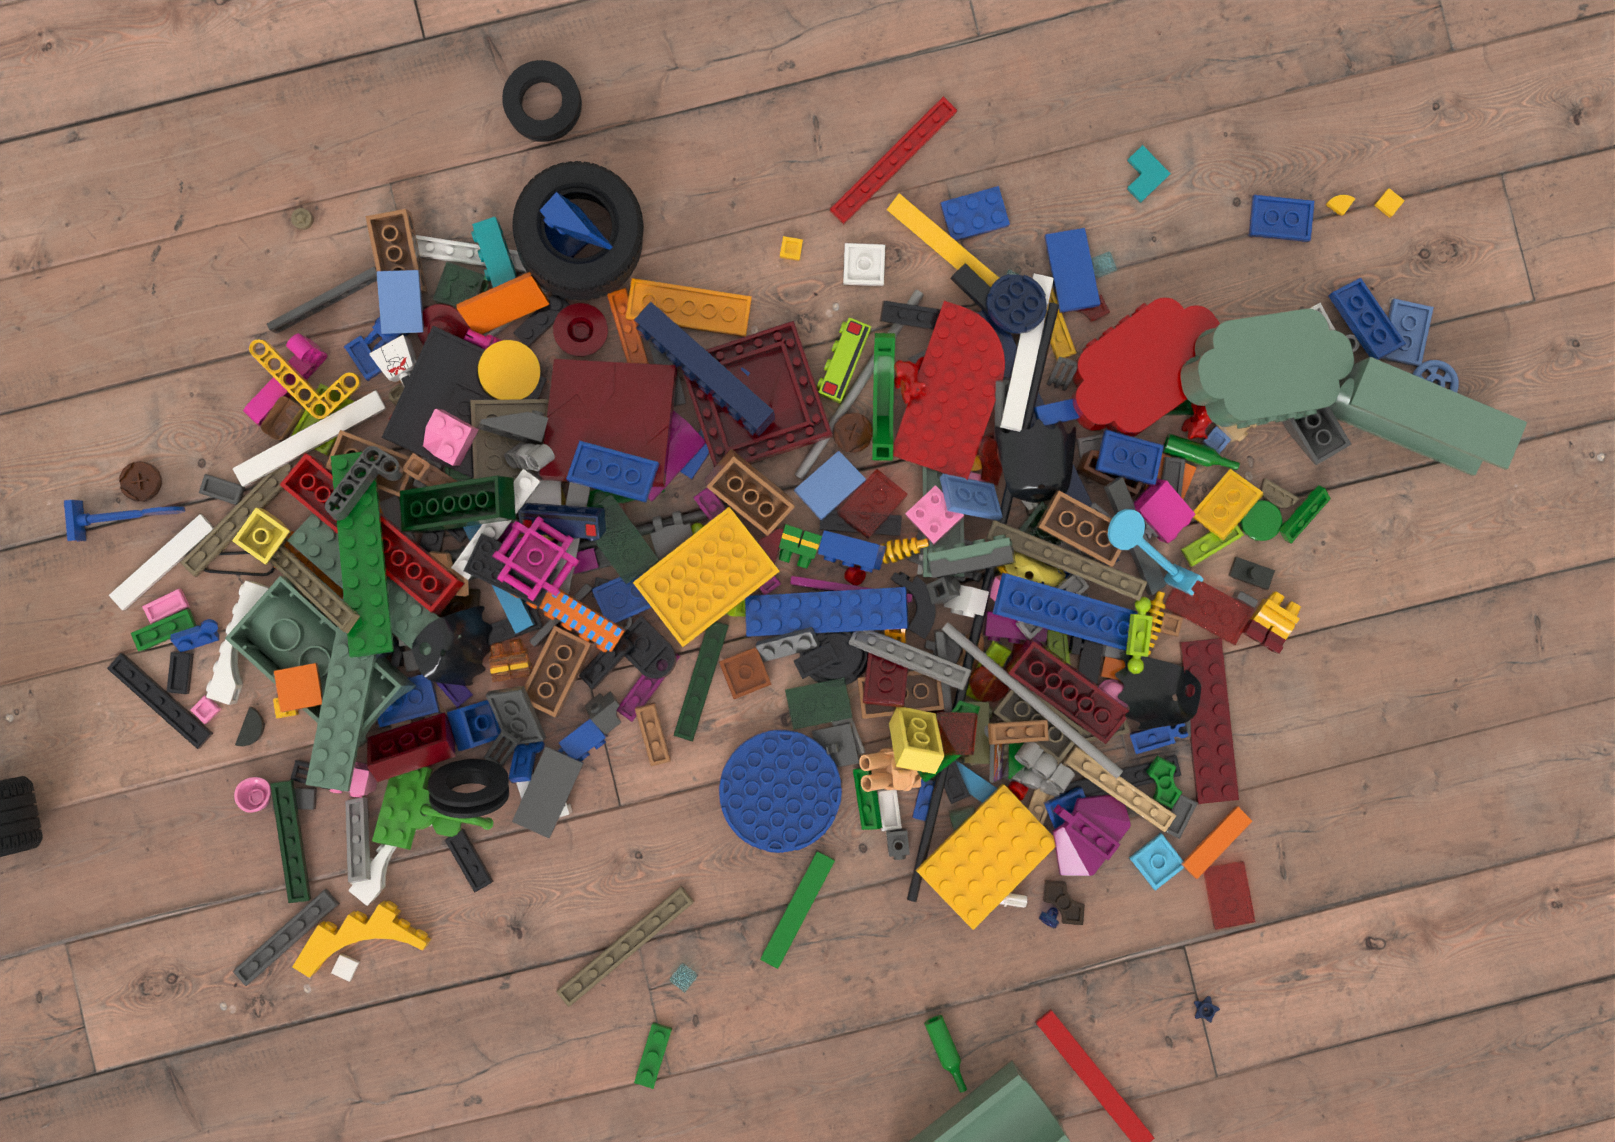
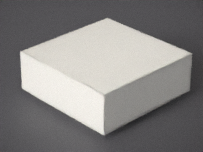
[331,953,360,982]

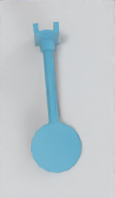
[1108,509,1204,595]

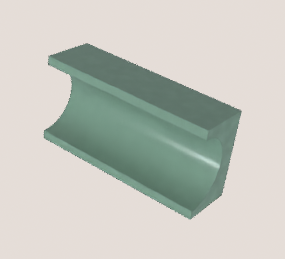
[1329,357,1527,476]
[225,576,416,747]
[908,1061,1070,1142]

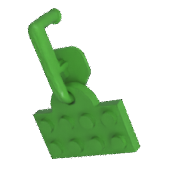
[372,767,494,850]

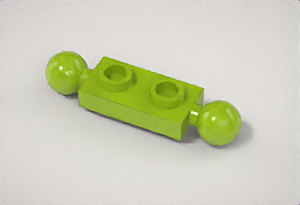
[1126,597,1153,674]

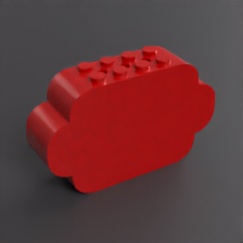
[1071,297,1220,437]

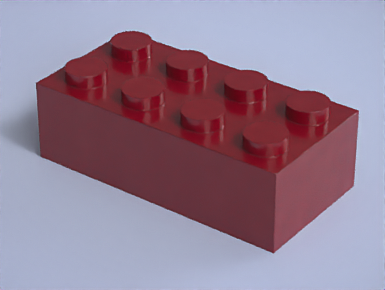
[367,712,456,782]

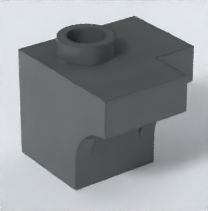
[584,691,621,735]

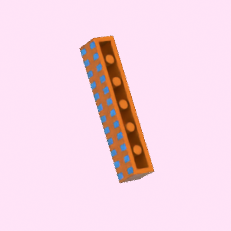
[510,584,626,653]

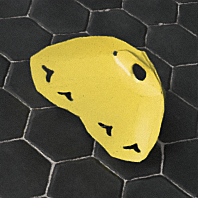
[1005,551,1066,587]

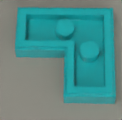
[1127,145,1171,203]

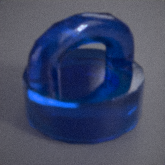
[1038,907,1060,929]

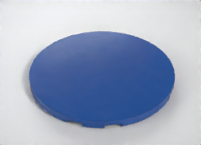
[719,730,842,853]

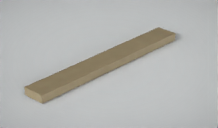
[180,455,304,577]
[986,520,1147,601]
[269,544,360,633]
[556,886,694,1007]

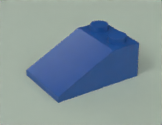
[540,192,613,250]

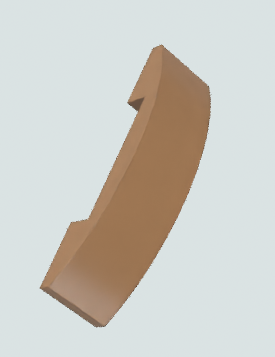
[402,453,458,486]

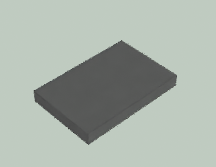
[486,686,546,746]

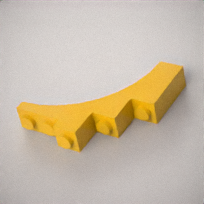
[292,901,431,978]

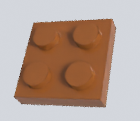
[719,647,772,699]

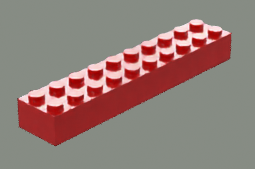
[280,453,465,615]

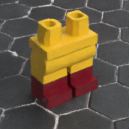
[1241,591,1301,654]

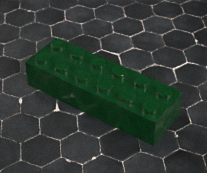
[400,475,516,533]

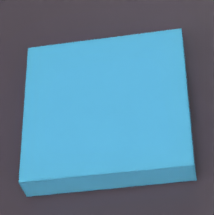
[1129,833,1184,891]

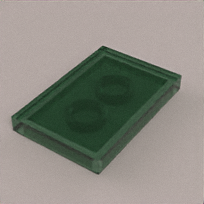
[785,677,853,730]

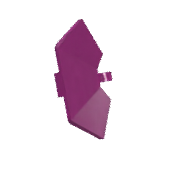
[1053,795,1131,876]

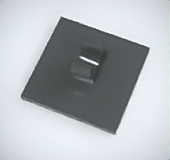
[812,723,859,767]

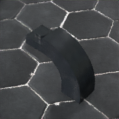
[890,571,936,639]

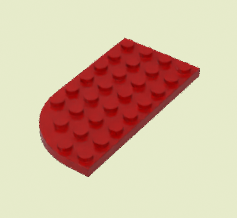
[893,301,1005,480]

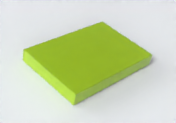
[291,383,354,456]

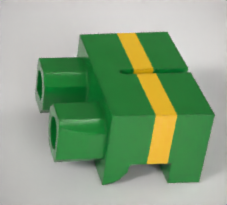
[779,524,822,569]

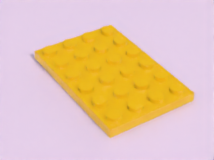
[633,507,780,647]
[916,784,1056,930]

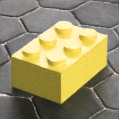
[889,707,944,774]

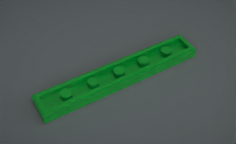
[760,850,835,969]

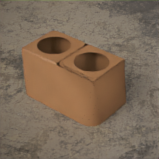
[261,396,305,441]

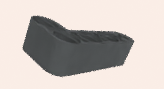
[325,446,403,521]

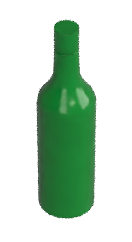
[1163,433,1240,470]
[924,1015,967,1093]

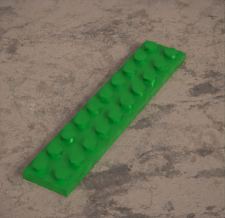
[331,452,394,658]

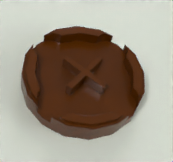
[832,412,873,453]
[119,461,162,502]

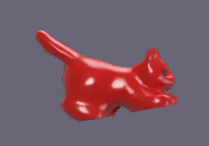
[894,357,926,404]
[1181,403,1213,439]

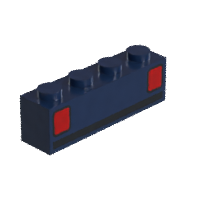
[518,503,606,541]

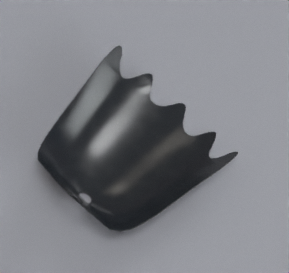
[995,419,1076,503]
[412,606,492,686]
[1115,652,1201,730]

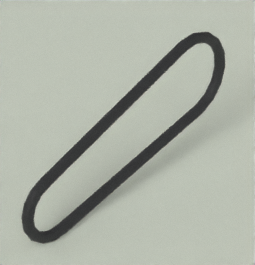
[204,551,275,576]

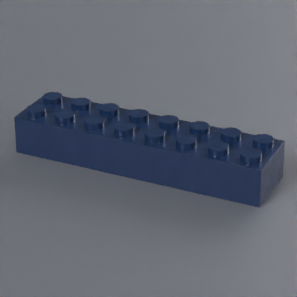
[634,302,776,436]

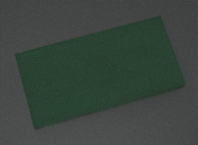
[593,494,659,584]

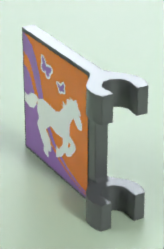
[984,725,1003,783]

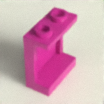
[1133,478,1196,544]

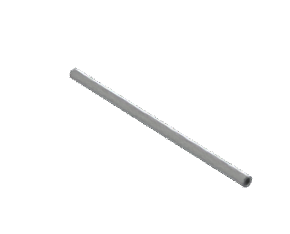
[794,290,924,480]
[941,622,1123,779]

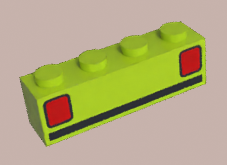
[816,317,872,404]

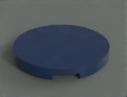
[986,274,1047,334]

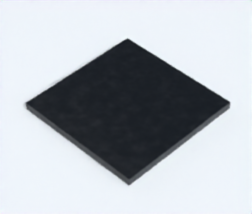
[382,326,547,479]

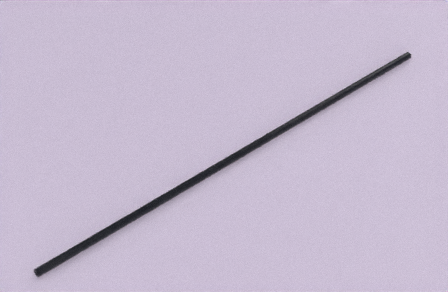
[907,303,1059,902]

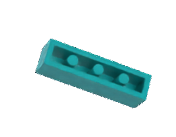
[471,217,518,288]

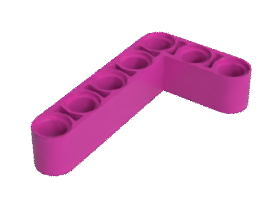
[243,333,328,426]

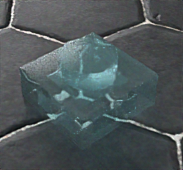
[1091,251,1117,279]
[669,963,698,993]

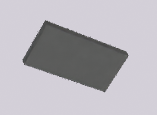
[512,746,584,838]

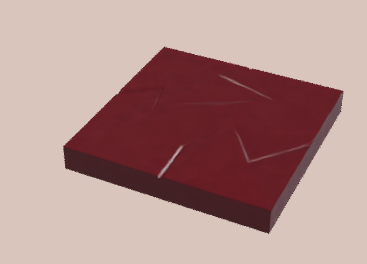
[681,321,832,467]
[539,359,677,487]

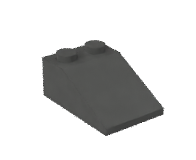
[1282,406,1352,465]
[477,410,548,445]

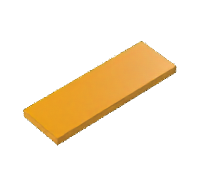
[626,278,752,337]

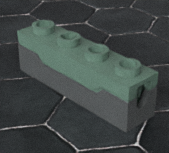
[928,535,1016,579]

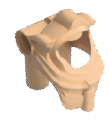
[859,747,922,792]

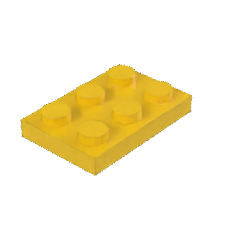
[1193,469,1263,541]

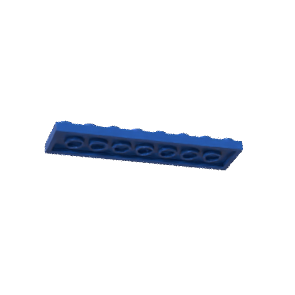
[992,573,1138,651]
[745,587,908,637]

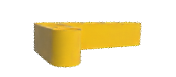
[249,339,361,419]

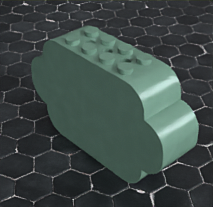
[1180,309,1354,429]

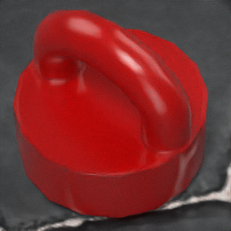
[844,565,866,586]
[1007,781,1029,801]

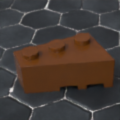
[1076,450,1142,497]

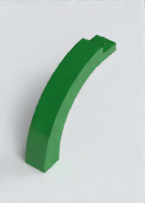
[872,333,895,461]

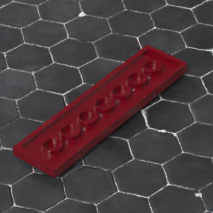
[1179,638,1239,804]

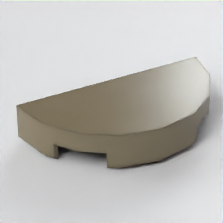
[1261,478,1300,509]

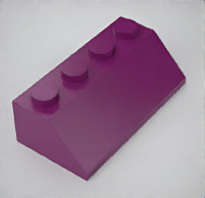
[648,410,706,502]

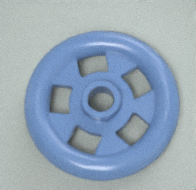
[1413,360,1459,393]

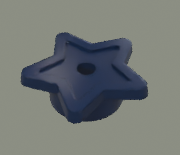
[1194,996,1220,1023]

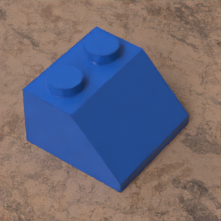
[447,700,501,752]

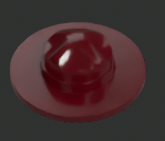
[553,303,608,357]
[417,304,470,346]

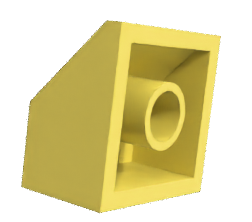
[232,508,290,565]

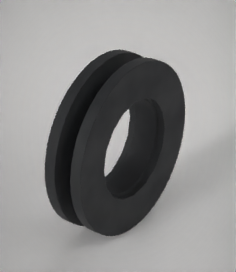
[502,60,582,142]
[428,759,509,818]

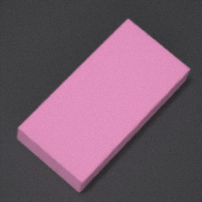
[142,589,190,624]

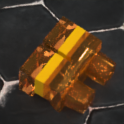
[489,639,533,682]

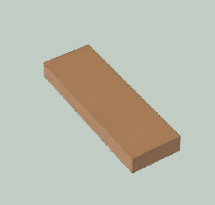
[635,702,671,766]
[988,720,1049,745]

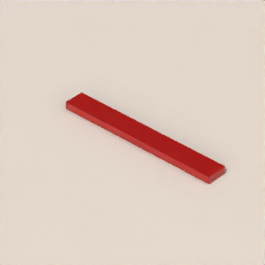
[829,96,958,225]
[1035,1009,1155,1142]

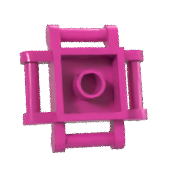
[492,516,579,601]

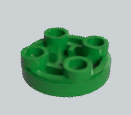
[1240,500,1282,541]

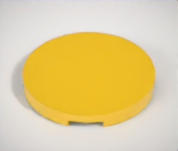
[478,340,540,400]

